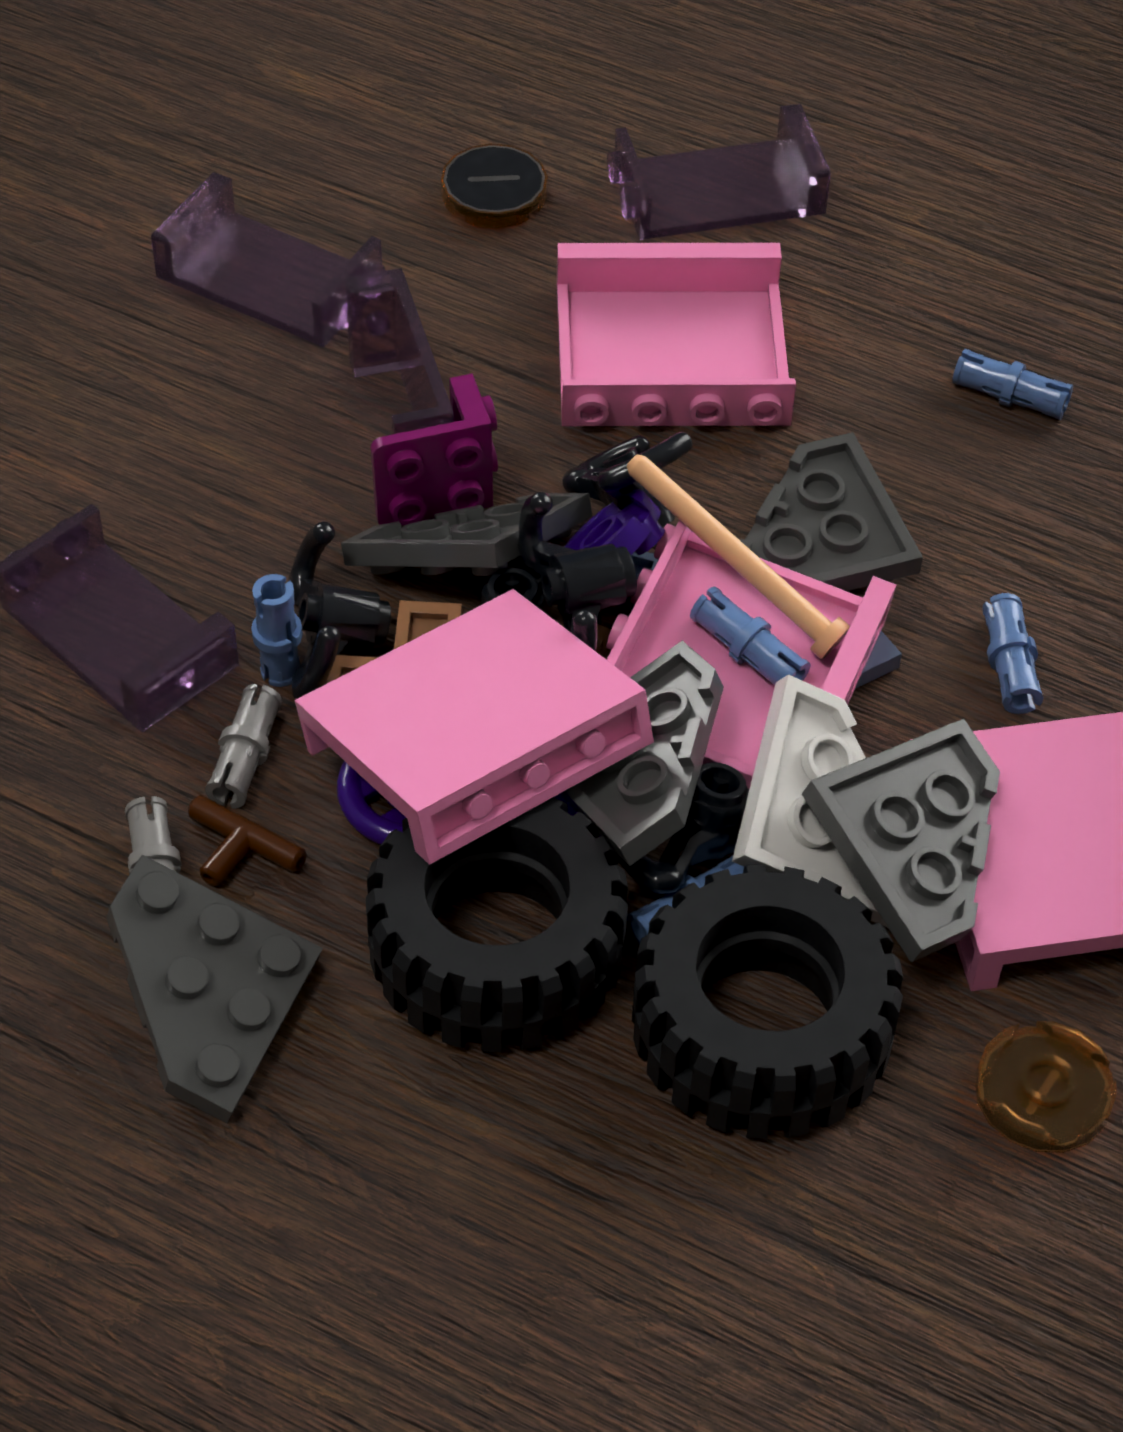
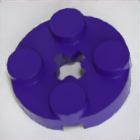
[565,489,665,555]

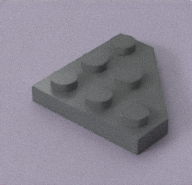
[740,432,923,591]
[341,493,592,576]
[560,640,724,866]
[802,718,1000,963]
[106,855,323,1124]

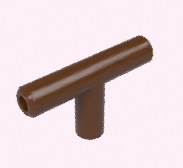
[188,795,307,886]

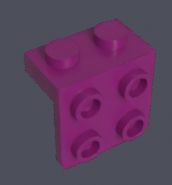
[370,373,498,525]

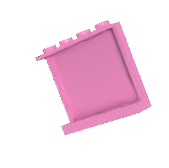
[556,243,796,426]
[606,520,896,789]
[295,589,654,865]
[910,712,1123,991]

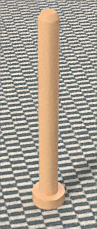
[626,454,850,660]

